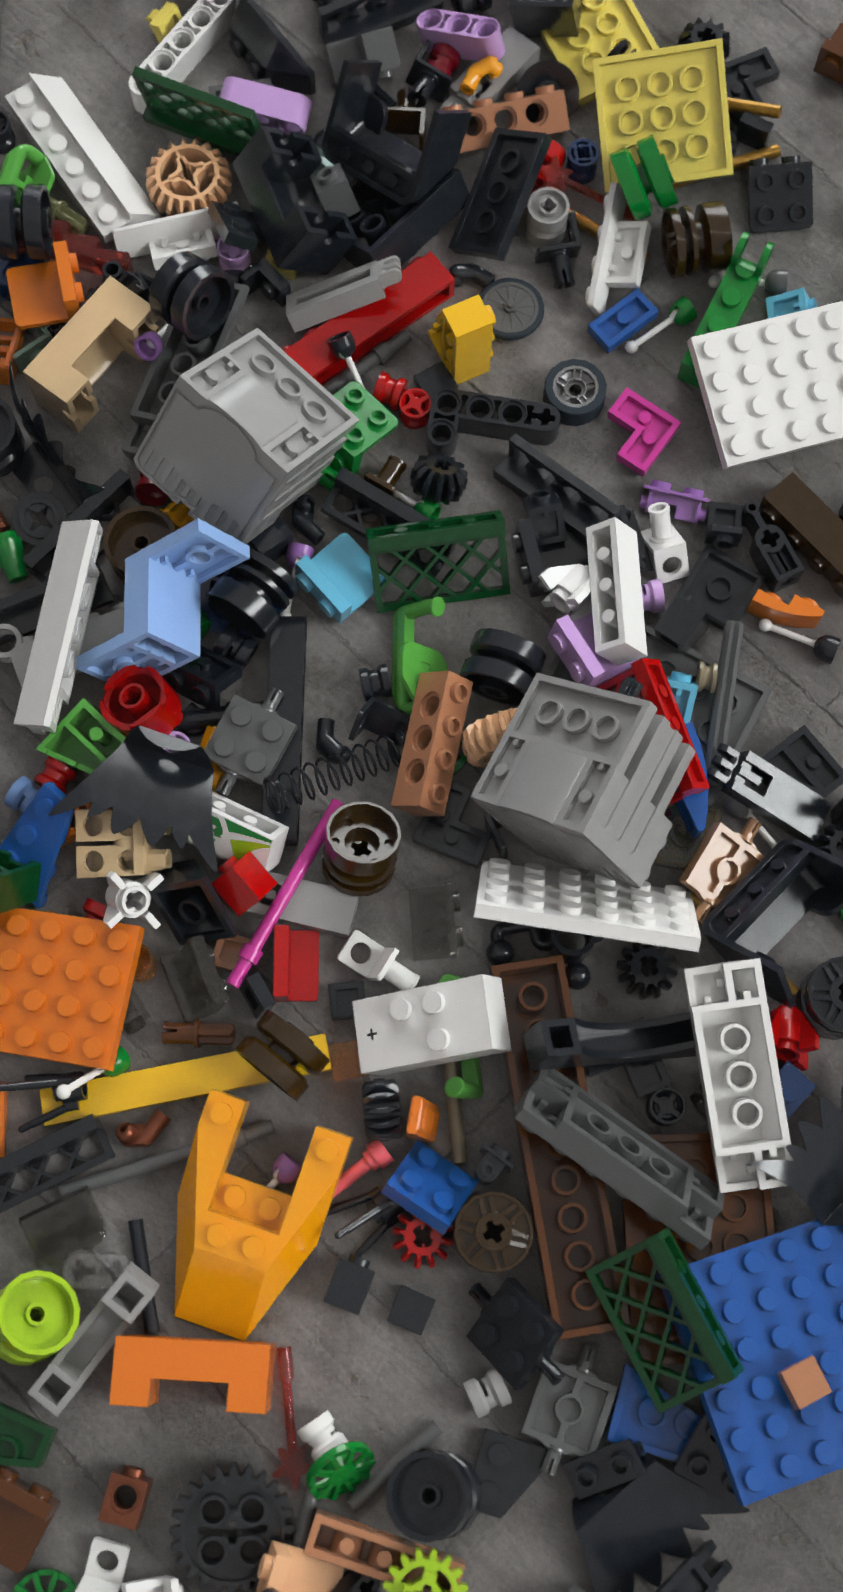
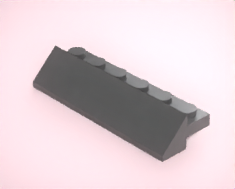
[122,283,250,458]
[513,1069,725,1250]

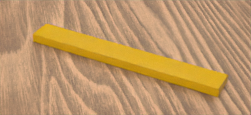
[39,1033,332,1127]

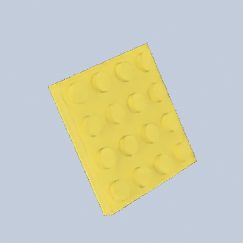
[592,38,734,194]

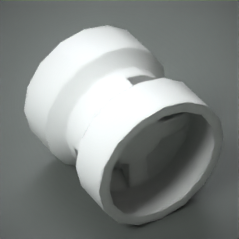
[297,1410,348,1461]

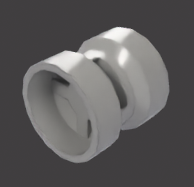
[463,1368,513,1419]

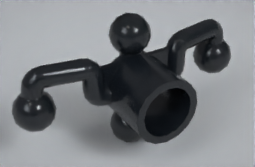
[486,922,605,990]

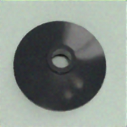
[517,60,579,122]

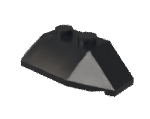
[229,0,316,95]

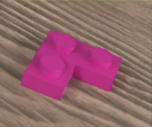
[607,387,682,477]

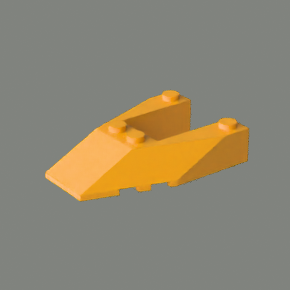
[174,1089,354,1341]

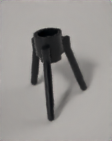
[0,1071,88,1133]
[327,1186,405,1257]

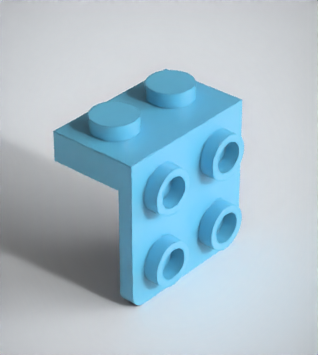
[295,533,385,624]

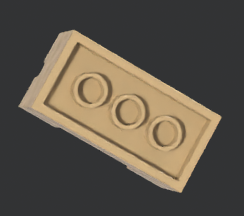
[23,276,160,434]

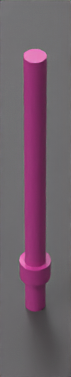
[226,798,344,989]

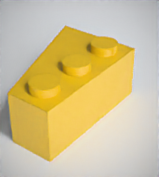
[427,294,496,385]

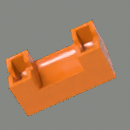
[109,1334,276,1414]

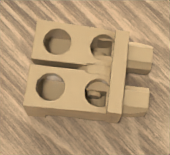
[75,809,172,878]

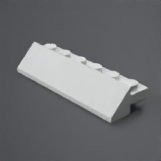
[4,73,162,243]
[14,519,103,736]
[683,958,793,1193]

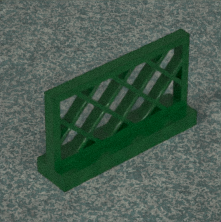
[132,66,261,157]
[365,510,511,613]
[585,1227,744,1414]

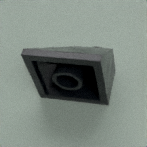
[149,859,238,945]

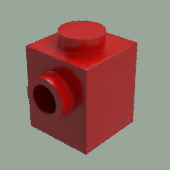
[211,851,278,917]

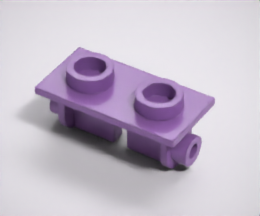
[639,480,710,524]

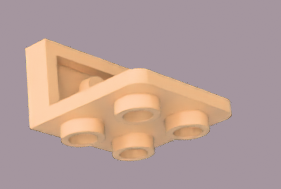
[256,1540,344,1592]

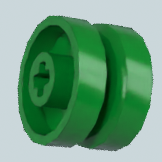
[610,134,679,221]

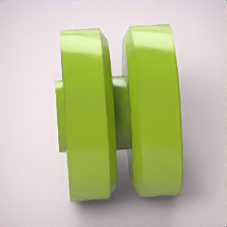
[0,1270,80,1366]

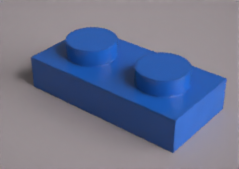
[587,288,659,354]

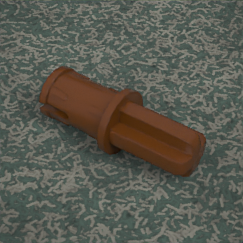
[162,1019,236,1048]

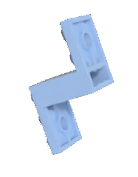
[76,518,250,682]

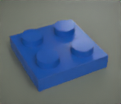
[381,1140,478,1235]

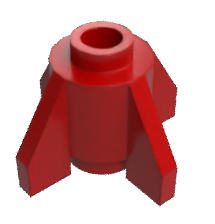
[770,1005,819,1071]

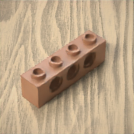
[442,84,570,153]
[391,670,473,816]
[303,1508,465,1592]

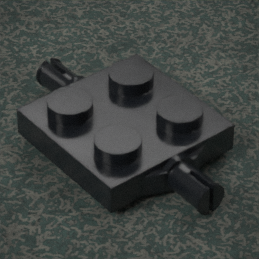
[466,1278,565,1390]

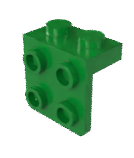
[330,381,398,475]

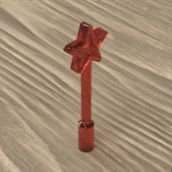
[539,156,635,221]
[273,1346,312,1490]

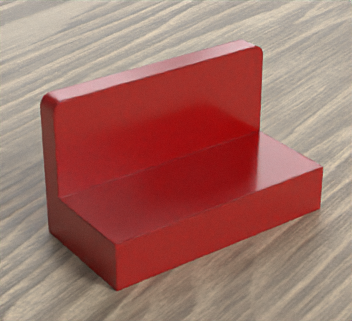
[273,925,319,1002]

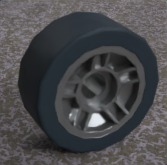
[543,359,607,426]

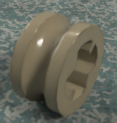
[696,661,718,694]

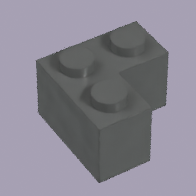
[322,26,401,85]

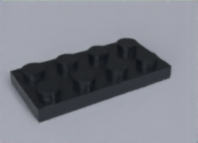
[448,128,552,261]

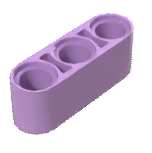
[416,9,506,61]
[219,76,313,136]

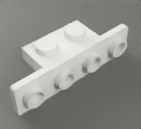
[585,183,652,317]
[112,202,239,271]

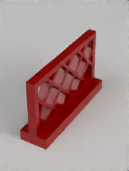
[596,658,710,806]

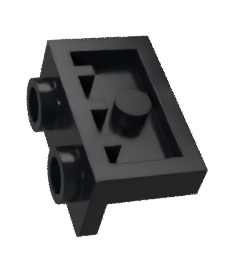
[163,645,242,712]

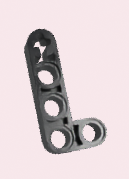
[426,388,561,457]

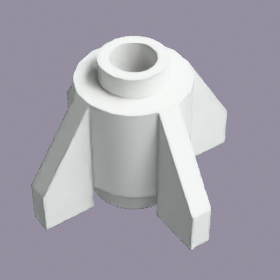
[538,564,592,622]
[102,871,164,930]

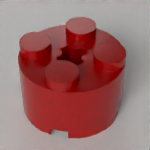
[99,665,183,736]

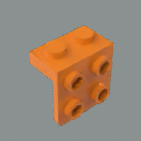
[6,240,85,330]

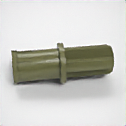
[50,197,89,236]

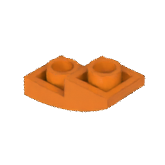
[746,589,825,628]

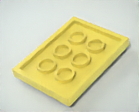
[541,0,659,106]

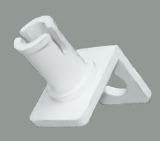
[641,502,690,584]
[337,930,420,991]
[75,1536,130,1592]

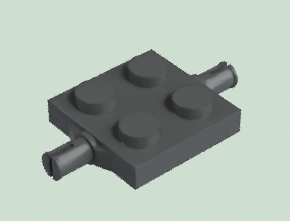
[204,687,298,798]
[520,1344,618,1477]

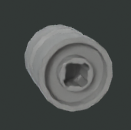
[525,187,570,248]

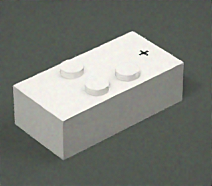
[352,974,511,1075]

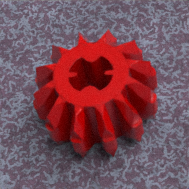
[392,1213,454,1269]

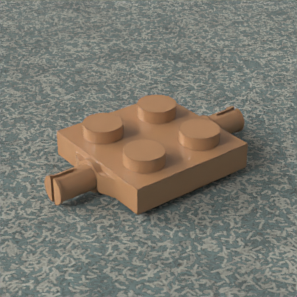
[679,817,765,926]

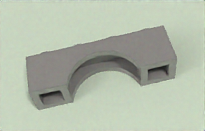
[27,1261,160,1417]

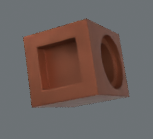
[98,1465,154,1530]

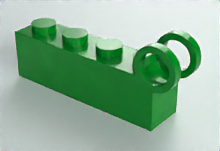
[677,231,775,389]

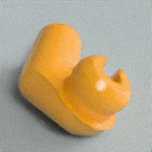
[459,55,503,96]

